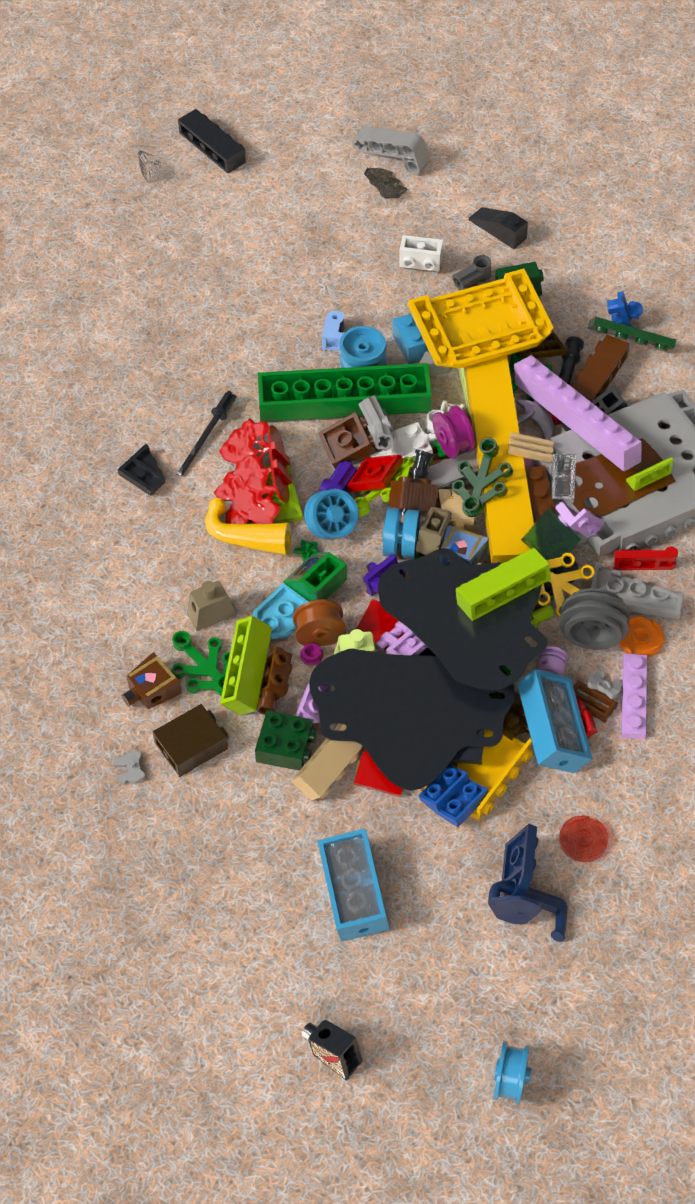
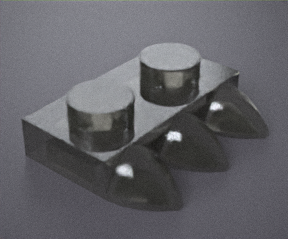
[364,168,407,199]

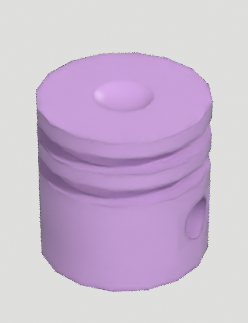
[536,646,568,676]

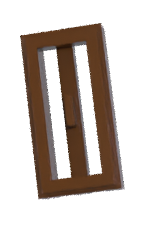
[573,680,618,723]

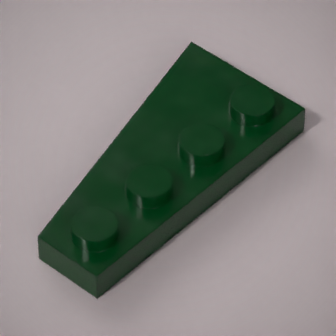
[588,317,676,352]

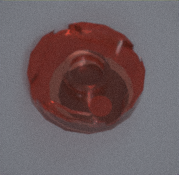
[559,815,609,863]

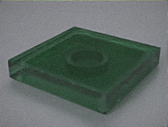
[521,508,581,571]

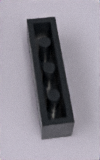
[178,109,246,174]

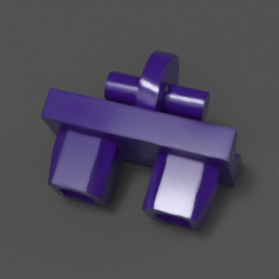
[363,554,405,596]

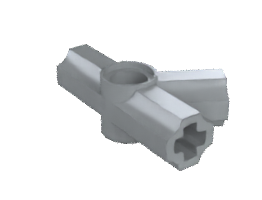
[358,395,396,451]

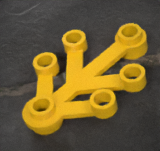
[537,553,594,618]

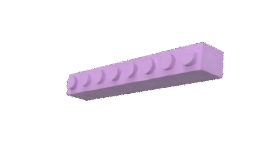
[514,355,641,471]

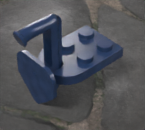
[488,824,568,942]

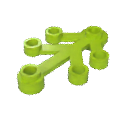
[354,457,415,517]

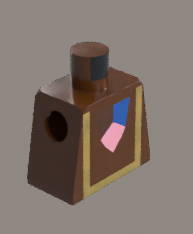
[121,652,181,709]

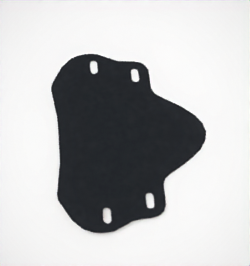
[378,548,548,690]
[309,648,514,791]

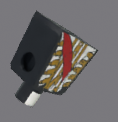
[302,1020,363,1081]

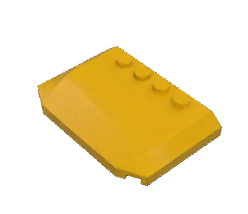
[407,269,554,369]

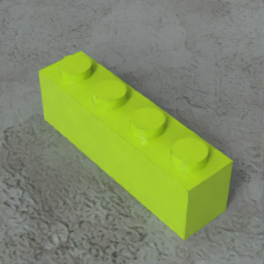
[456,548,551,621]
[220,616,272,715]

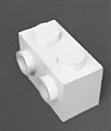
[399,235,443,272]

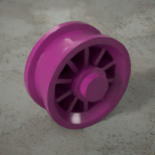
[432,405,475,458]

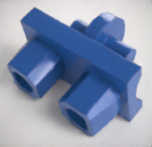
[607,291,643,327]

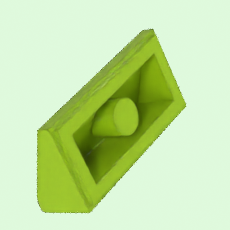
[626,457,674,491]

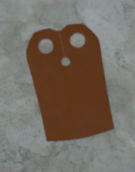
[561,438,676,516]

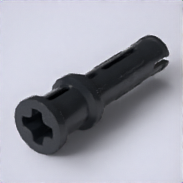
[559,336,584,385]
[400,449,435,515]

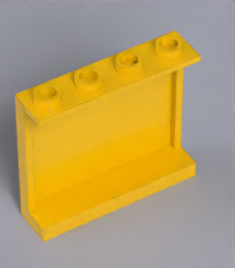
[423,730,534,821]

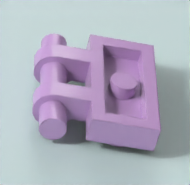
[375,621,428,655]

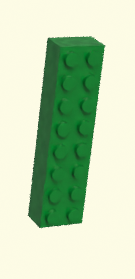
[258,363,432,422]

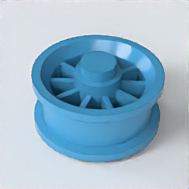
[304,489,358,539]
[493,1041,531,1105]

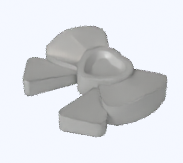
[587,672,622,699]
[114,751,146,785]

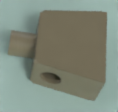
[187,581,236,631]

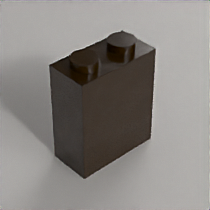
[152,704,229,777]

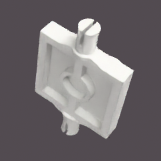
[370,422,437,458]

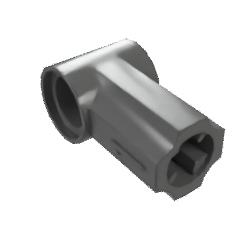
[452,255,491,290]

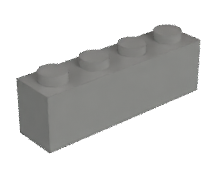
[424,449,478,500]

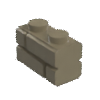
[415,507,452,555]

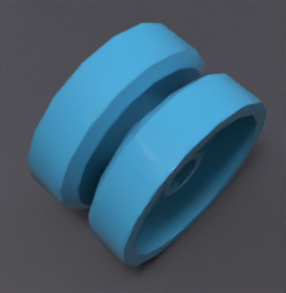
[340,326,386,368]
[382,507,420,559]

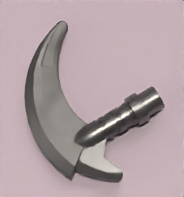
[517,399,555,441]

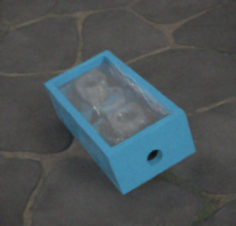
[517,669,593,773]
[317,828,390,942]

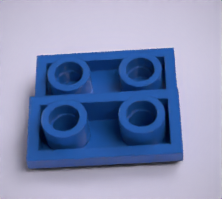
[418,764,489,827]

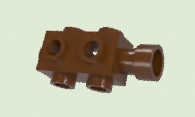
[257,646,292,715]

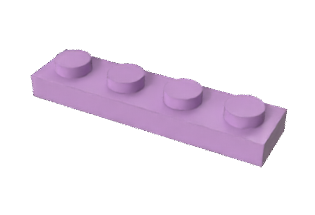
[621,653,647,739]

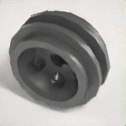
[559,588,631,650]

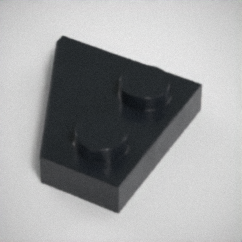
[118,444,165,496]

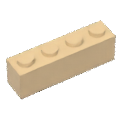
[291,724,363,801]

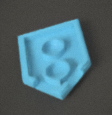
[253,583,309,639]

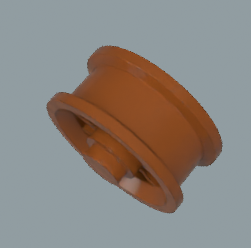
[293,599,346,647]

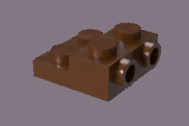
[318,412,376,469]

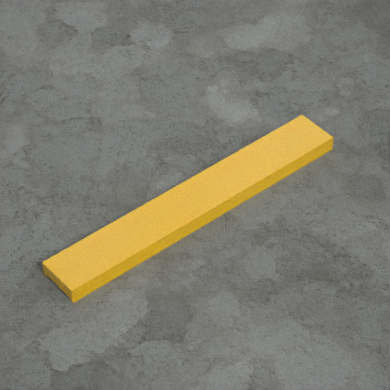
[463,355,538,563]

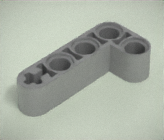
[352,127,429,175]

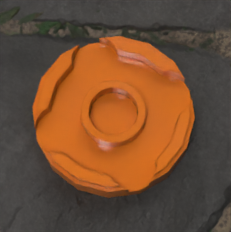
[619,616,664,658]

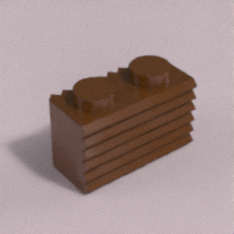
[388,476,438,511]

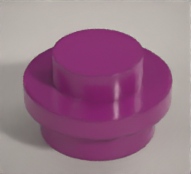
[300,643,323,666]

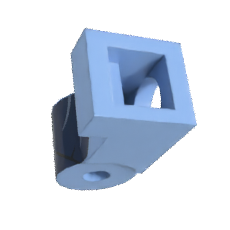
[322,311,344,351]

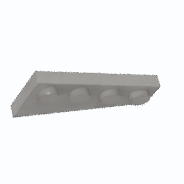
[591,562,683,620]

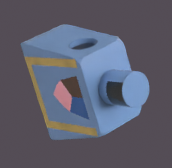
[440,525,488,566]

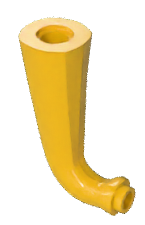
[205,498,292,556]

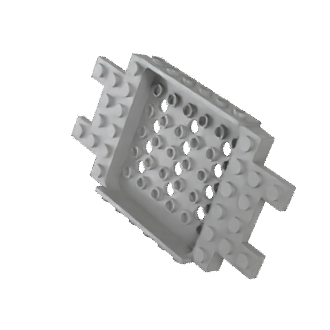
[533,390,695,556]

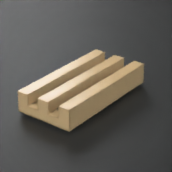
[508,432,554,463]

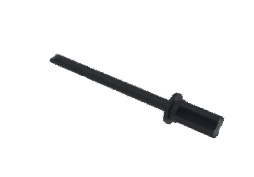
[176,391,237,476]

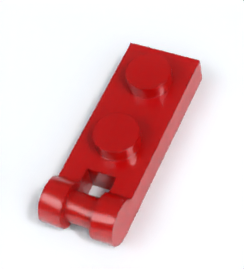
[613,546,678,570]

